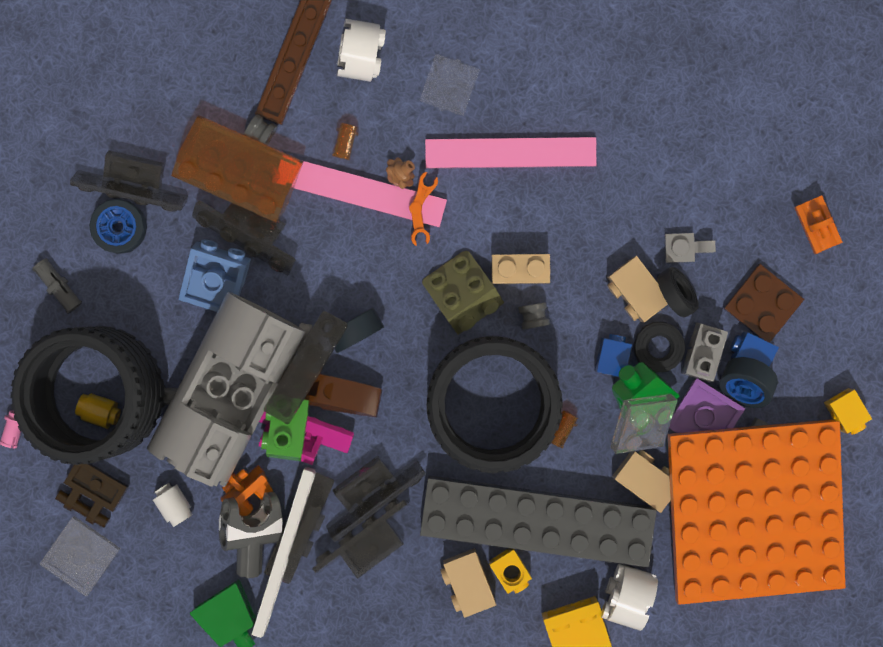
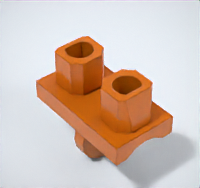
[794,195,843,254]
[220,465,273,516]

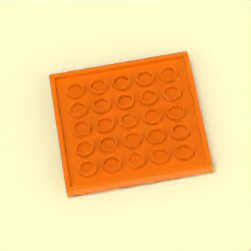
[668,419,845,605]

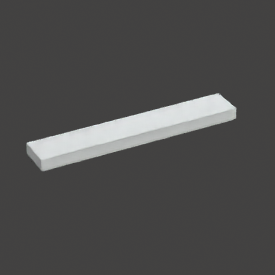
[252,467,316,638]

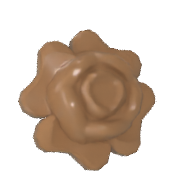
[386,157,415,189]

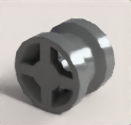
[243,114,277,150]
[518,302,550,330]

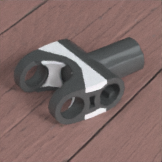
[219,491,282,578]

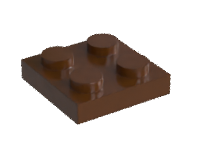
[723,264,805,343]

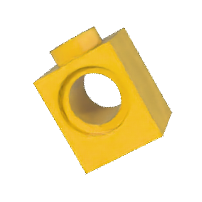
[824,388,872,435]
[489,548,532,594]

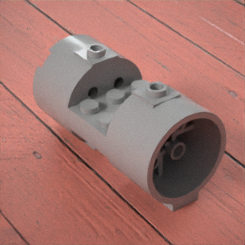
[147,292,306,487]

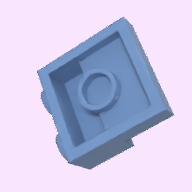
[178,239,251,312]

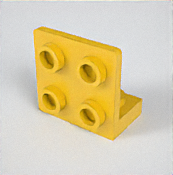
[541,596,612,647]

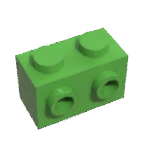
[261,396,309,461]

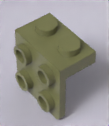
[422,251,504,335]

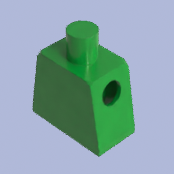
[612,362,680,432]
[190,579,256,647]

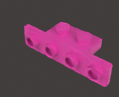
[259,402,354,465]

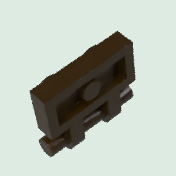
[55,463,129,528]

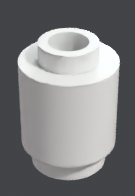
[153,483,193,527]

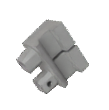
[681,322,728,382]

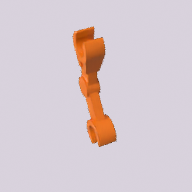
[409,172,438,246]

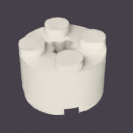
[337,19,386,82]
[601,564,658,631]

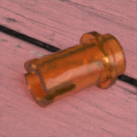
[332,123,359,160]
[551,410,578,449]

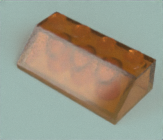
[171,115,304,222]

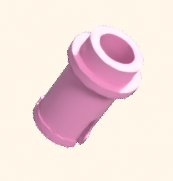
[0,411,21,449]

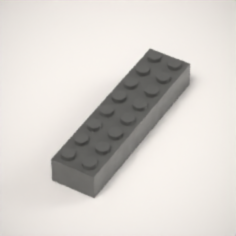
[420,475,657,567]

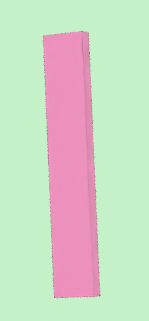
[425,137,596,169]
[275,155,447,228]

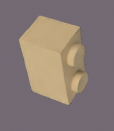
[491,254,550,284]
[607,256,668,322]
[612,449,671,513]
[440,548,496,618]

